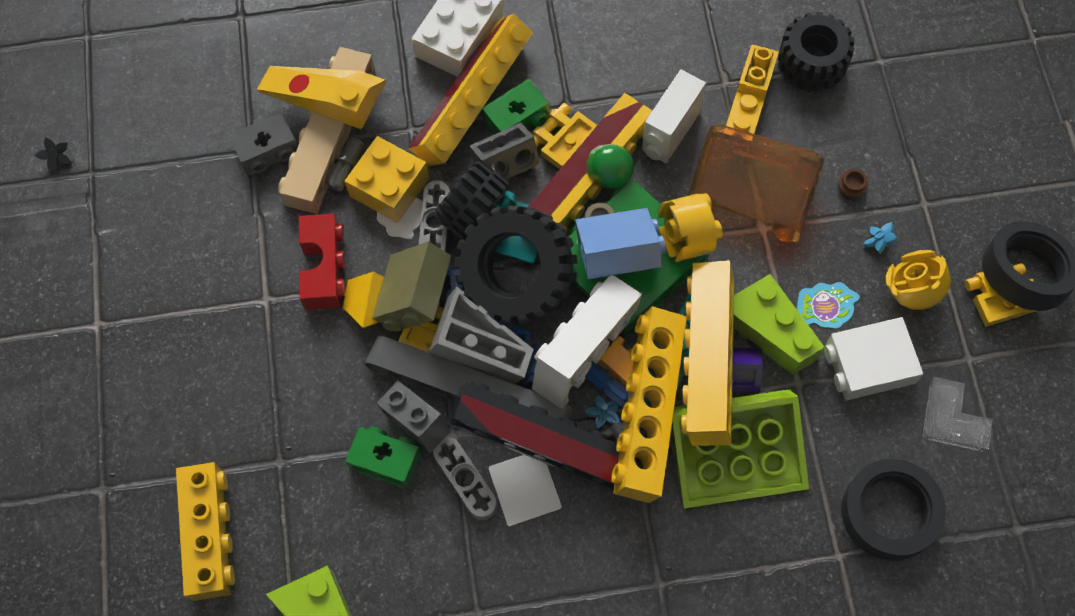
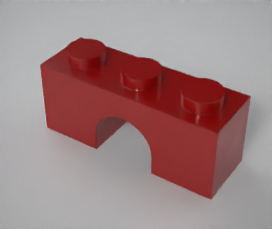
[299,213,346,310]

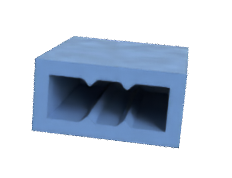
[575,208,666,279]

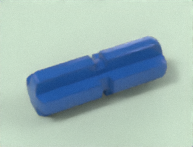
[585,363,629,407]

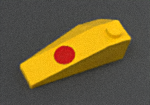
[257,66,386,130]

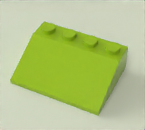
[670,389,809,509]

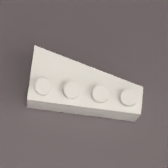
[532,275,642,410]

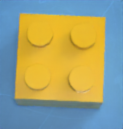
[345,136,429,223]

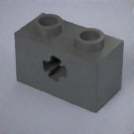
[228,112,298,176]

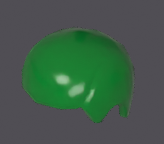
[586,144,634,189]

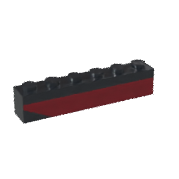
[447,381,641,491]

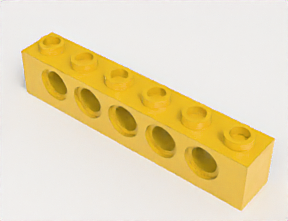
[611,306,687,503]

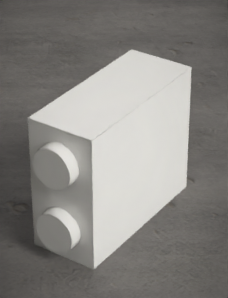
[642,69,706,164]
[824,317,923,401]

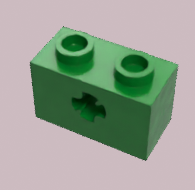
[482,79,549,135]
[345,426,421,490]

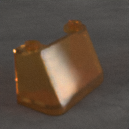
[688,125,824,243]

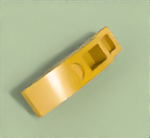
[722,45,779,147]

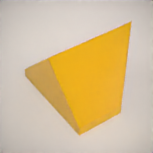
[342,272,384,328]

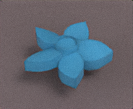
[863,222,898,254]
[584,395,619,431]

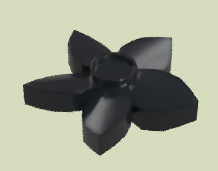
[34,137,71,172]

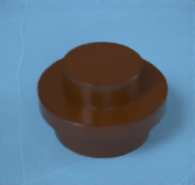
[838,169,868,198]

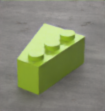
[733,274,825,375]
[266,566,352,616]

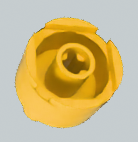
[658,193,723,262]

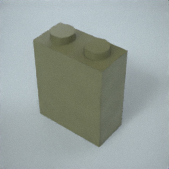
[372,241,451,332]

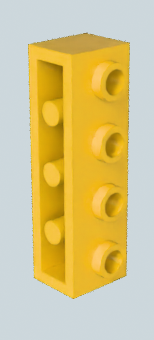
[176,462,235,601]

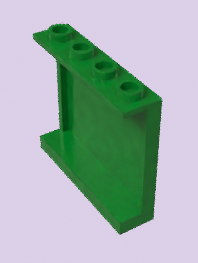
[569,180,709,338]

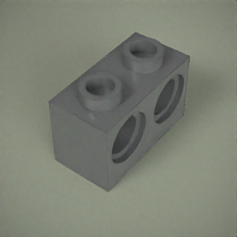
[469,123,540,180]
[376,381,451,453]

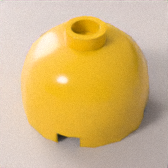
[885,250,951,310]

